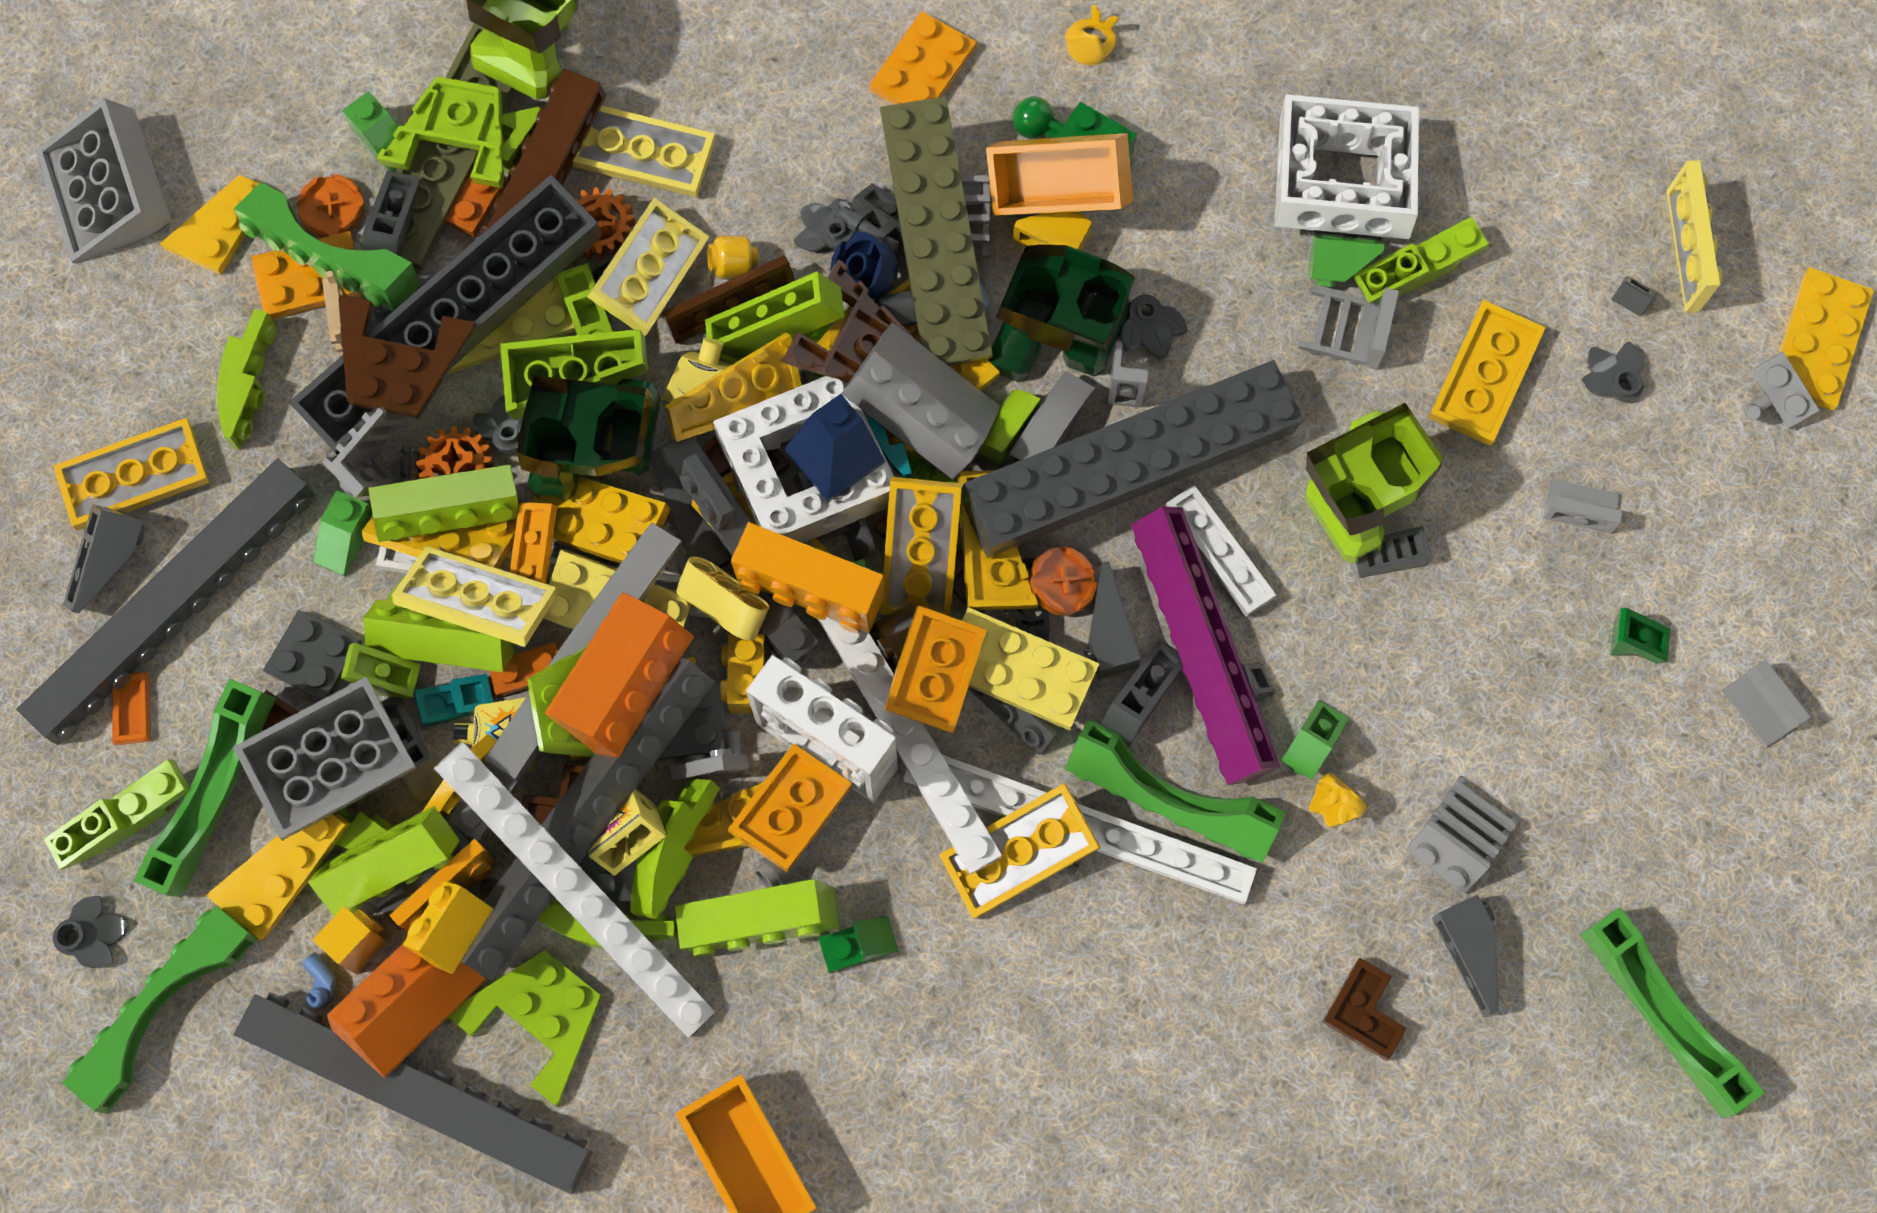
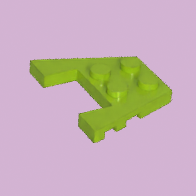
[377,76,504,188]
[527,643,595,757]
[448,950,602,1107]

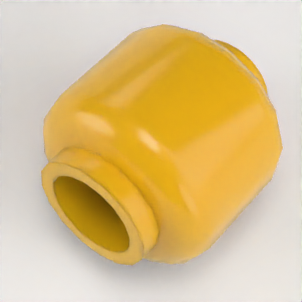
[707,235,759,280]

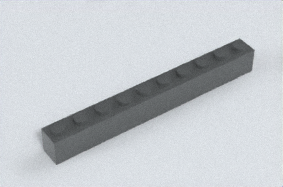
[16,458,315,745]
[461,657,715,982]
[233,992,593,1194]

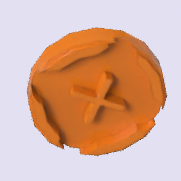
[297,174,365,238]
[1029,546,1097,616]

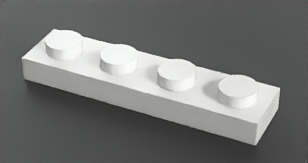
[1165,485,1276,617]

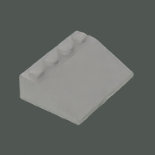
[36,98,171,264]
[841,322,1001,479]
[233,677,416,841]

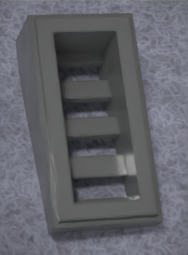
[1356,526,1431,578]

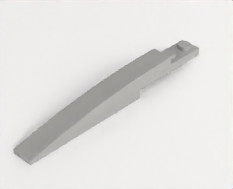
[448,522,682,843]

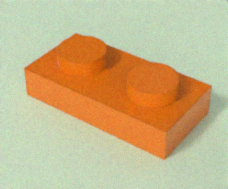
[445,172,507,238]
[490,642,559,698]

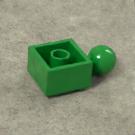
[1012,96,1137,156]

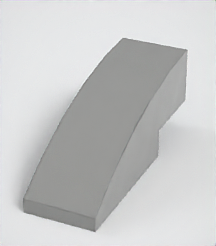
[1009,371,1095,461]

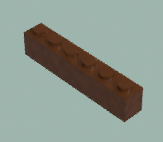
[479,68,606,236]

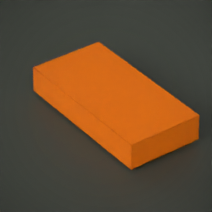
[112,671,151,745]

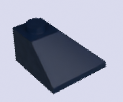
[785,394,885,503]

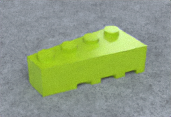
[500,329,649,420]
[675,879,841,957]

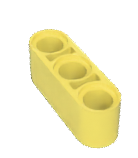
[676,557,769,640]

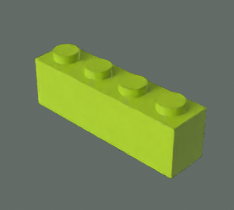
[705,271,844,364]
[368,464,519,542]
[363,599,515,672]
[308,806,460,916]

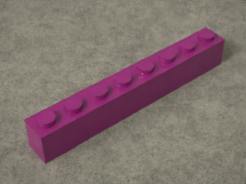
[1131,506,1281,785]

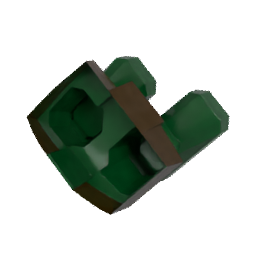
[988,245,1135,382]
[517,376,661,501]

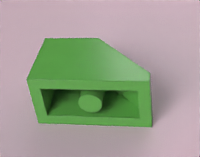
[342,91,398,171]
[1308,234,1385,286]
[313,490,373,577]
[1281,700,1349,780]

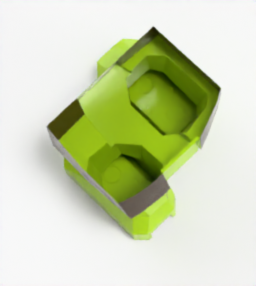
[466,0,579,99]
[1305,403,1443,564]

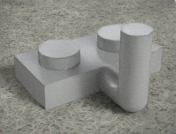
[1744,352,1820,429]
[670,731,749,781]

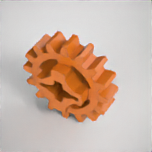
[575,187,636,260]
[416,426,495,479]

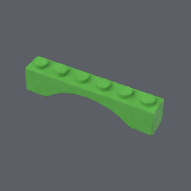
[234,182,421,311]
[134,678,276,898]
[1065,719,1286,863]
[62,906,258,1114]
[1579,907,1765,1118]

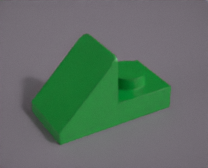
[1610,608,1671,664]
[818,916,899,974]

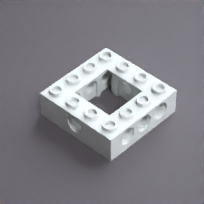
[1275,94,1419,239]
[713,376,894,543]
[746,655,898,804]

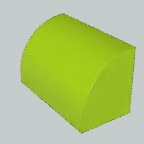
[977,390,1040,466]

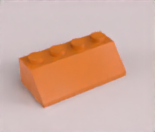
[544,593,694,758]
[327,944,487,1079]

